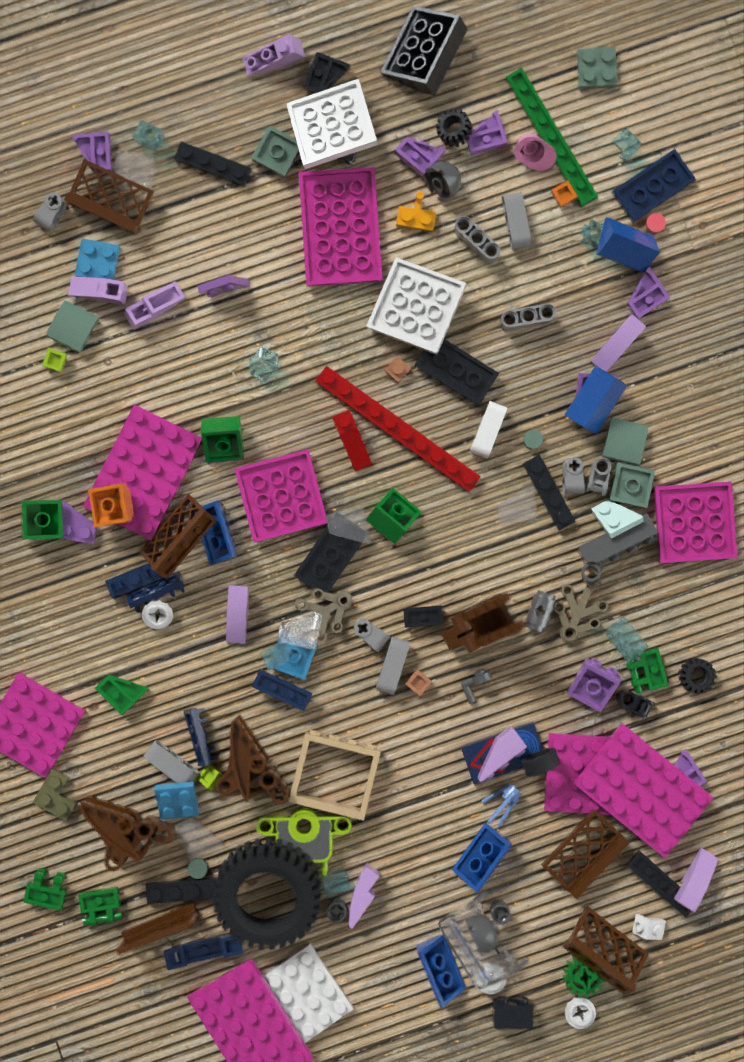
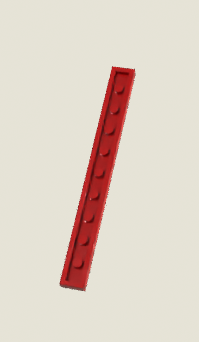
[315,366,481,493]

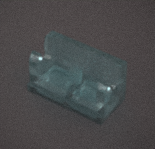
[605,616,648,663]

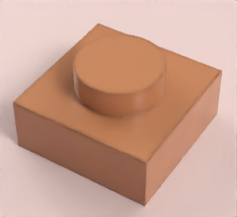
[384,356,411,383]
[405,669,432,696]

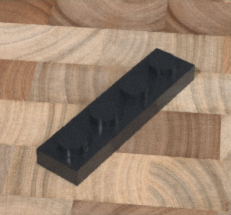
[174,141,252,187]
[522,454,576,531]
[627,850,692,917]
[146,877,217,904]

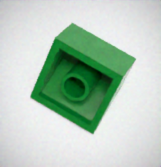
[201,416,244,463]
[365,488,422,544]
[20,500,63,540]

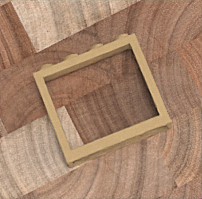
[289,730,381,820]

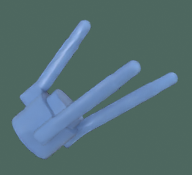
[481,784,522,827]

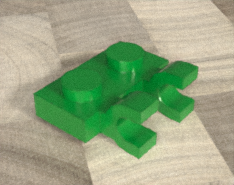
[23,868,67,911]

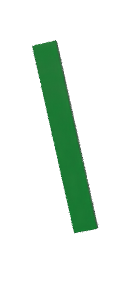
[505,68,598,208]

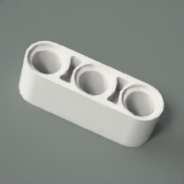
[470,401,507,459]

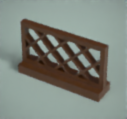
[64,159,154,235]
[139,494,217,579]
[541,808,630,899]
[116,902,201,956]
[562,906,649,995]

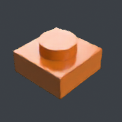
[551,181,578,208]

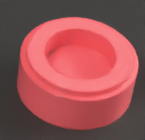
[645,213,666,234]

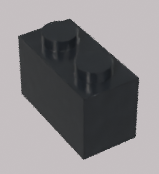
[492,996,533,1029]

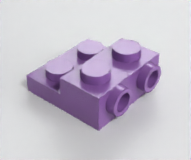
[567,658,620,713]

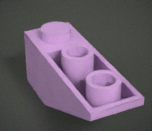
[243,34,305,77]
[68,277,128,305]
[477,726,527,782]

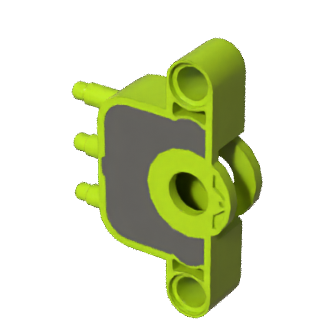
[256,807,352,877]

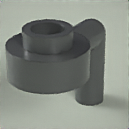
[461,669,493,704]

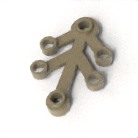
[554,573,608,643]
[285,588,352,643]

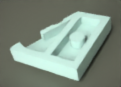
[591,500,644,539]

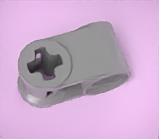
[33,192,67,232]
[562,457,584,494]
[585,458,611,496]
[354,618,390,652]

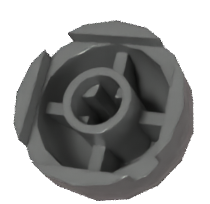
[424,161,461,202]
[465,914,500,957]

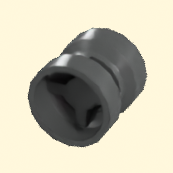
[327,898,347,922]
[490,900,511,925]

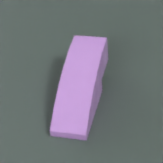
[124,281,185,330]
[591,314,646,372]
[226,585,249,644]
[674,848,718,912]
[349,863,379,929]

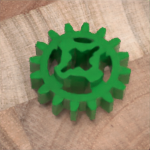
[563,956,605,998]

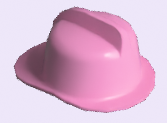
[514,134,556,171]

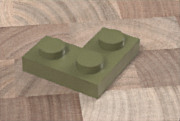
[33,768,77,821]

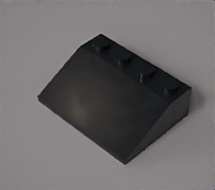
[380,6,468,96]

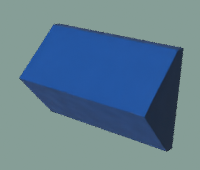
[596,217,660,273]
[564,366,628,434]
[195,501,238,565]
[452,822,512,893]
[416,934,466,1008]

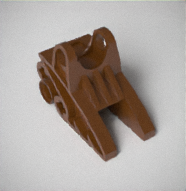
[441,592,526,653]
[216,714,290,804]
[79,795,176,871]

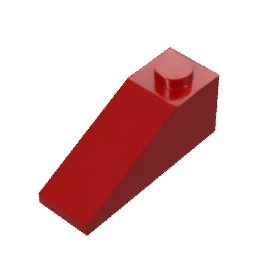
[332,409,372,472]

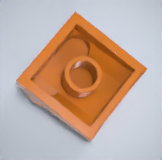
[88,483,134,528]

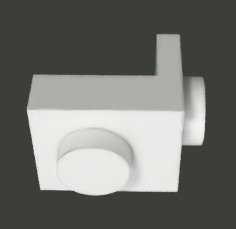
[632,914,666,940]

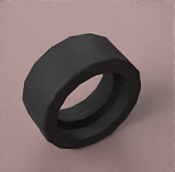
[521,748,561,777]

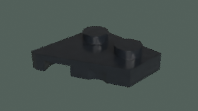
[303,52,351,94]

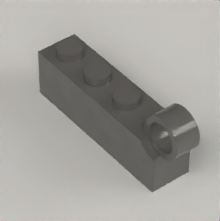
[578,513,659,584]

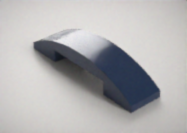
[163,934,243,970]

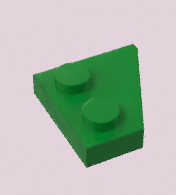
[95,675,149,716]

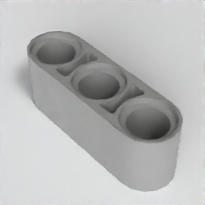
[502,192,531,249]
[454,216,500,263]
[500,304,556,331]
[375,637,410,695]
[143,740,200,783]

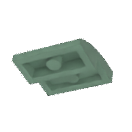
[46,300,99,353]
[602,417,648,466]

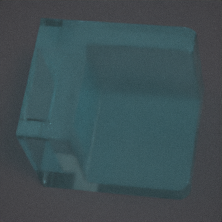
[612,127,642,162]
[249,347,279,381]
[323,870,350,898]

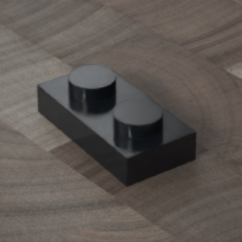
[403,605,443,628]

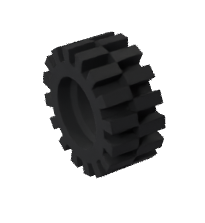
[436,108,473,147]
[678,658,717,694]

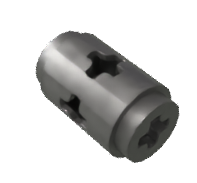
[525,590,556,632]

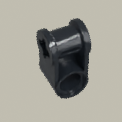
[616,689,656,720]

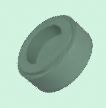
[523,430,543,449]
[188,858,208,879]

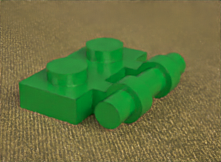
[626,648,669,693]
[78,886,123,926]

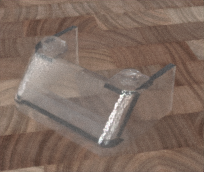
[438,891,530,989]

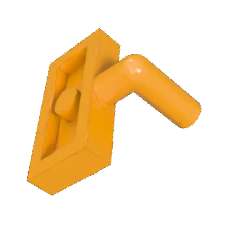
[396,191,436,232]

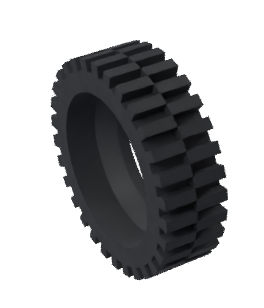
[213,838,321,950]

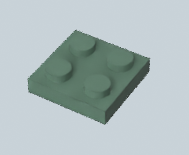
[577,47,617,89]
[251,125,299,178]
[609,463,655,508]

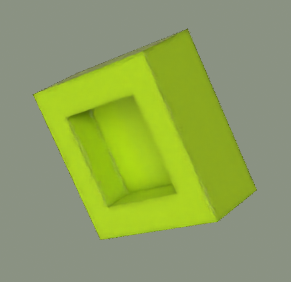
[42,348,68,373]
[197,764,223,791]

